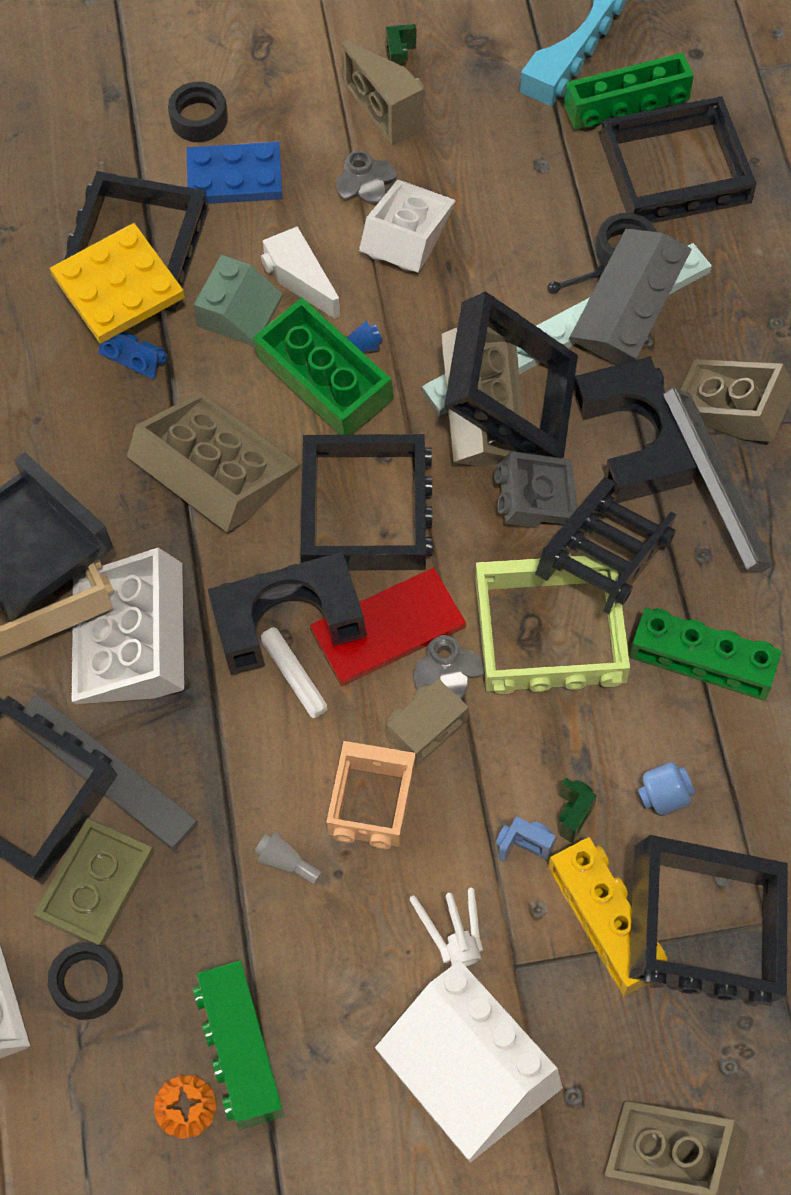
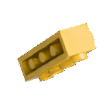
[548,837,667,997]

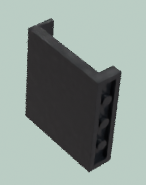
[0,452,114,622]

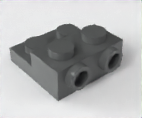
[494,451,577,528]

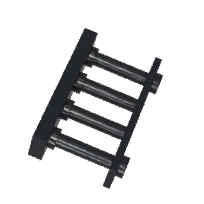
[535,477,677,614]

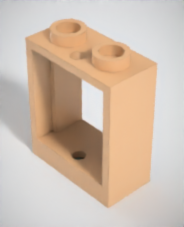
[326,741,416,849]

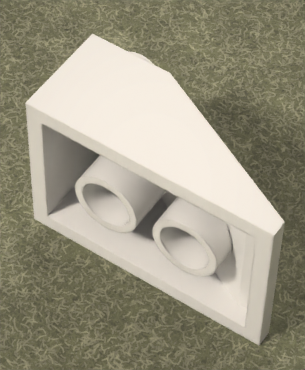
[359,179,456,272]

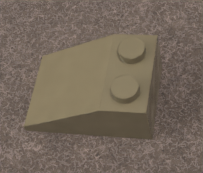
[342,41,425,146]
[680,359,791,442]
[604,1101,749,1195]

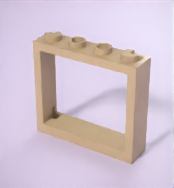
[0,559,114,657]

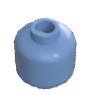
[638,762,696,816]

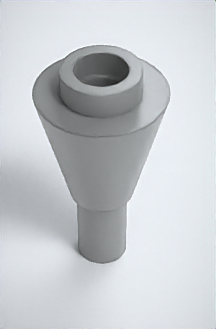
[254,831,321,884]

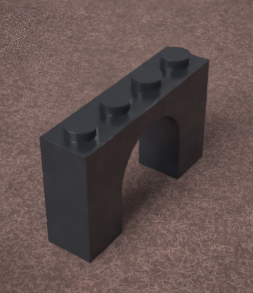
[573,356,698,503]
[208,552,368,675]

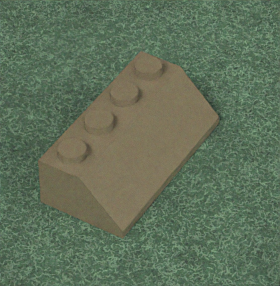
[441,327,524,467]

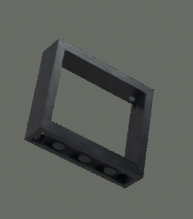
[600,96,757,223]
[59,171,209,312]
[444,291,578,459]
[300,434,433,571]
[0,696,118,885]
[629,835,788,1007]

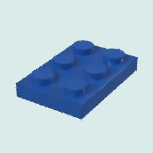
[186,142,283,204]

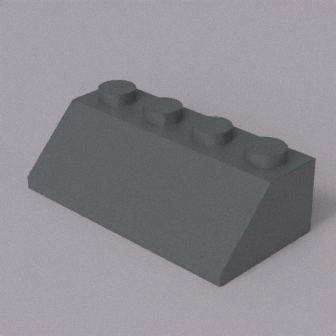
[569,229,692,365]

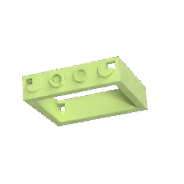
[475,555,630,694]

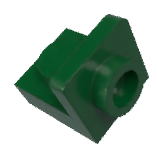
[386,24,417,66]
[558,778,597,843]

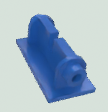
[99,331,168,380]

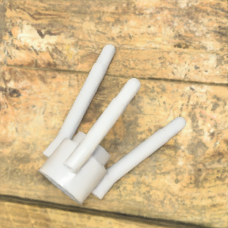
[410,887,484,967]

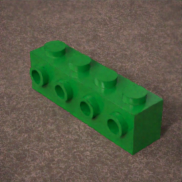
[564,52,694,130]
[629,607,782,701]
[192,960,285,1131]

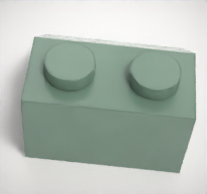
[194,255,283,347]

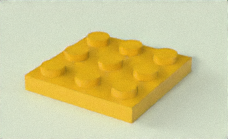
[50,223,185,344]

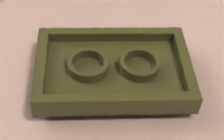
[33,818,154,946]

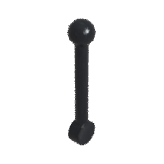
[548,265,605,294]

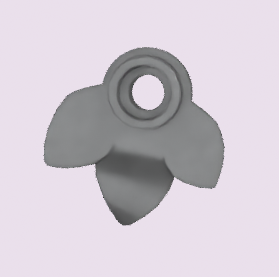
[337,150,397,204]
[414,635,484,699]

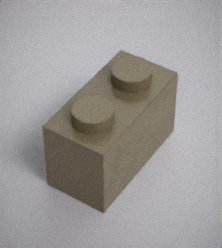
[386,678,469,767]

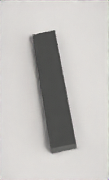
[663,388,772,572]
[13,694,198,851]

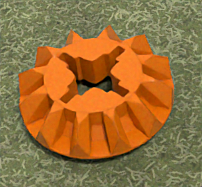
[153,1074,216,1138]

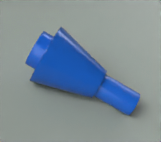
[346,321,383,353]

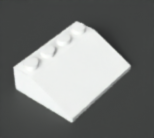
[72,547,184,704]
[375,960,563,1163]

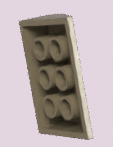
[127,392,300,532]

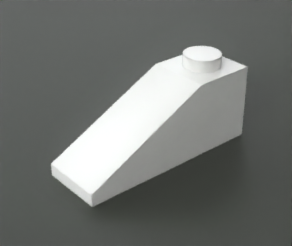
[260,226,340,319]

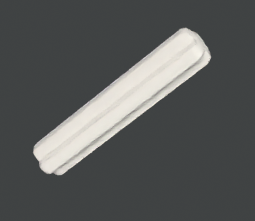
[261,627,327,718]

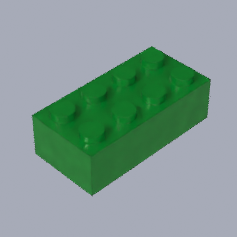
[253,297,394,435]

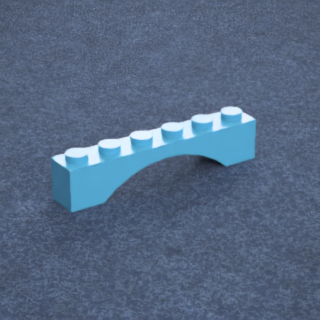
[520,0,626,107]

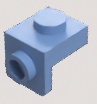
[495,816,556,862]

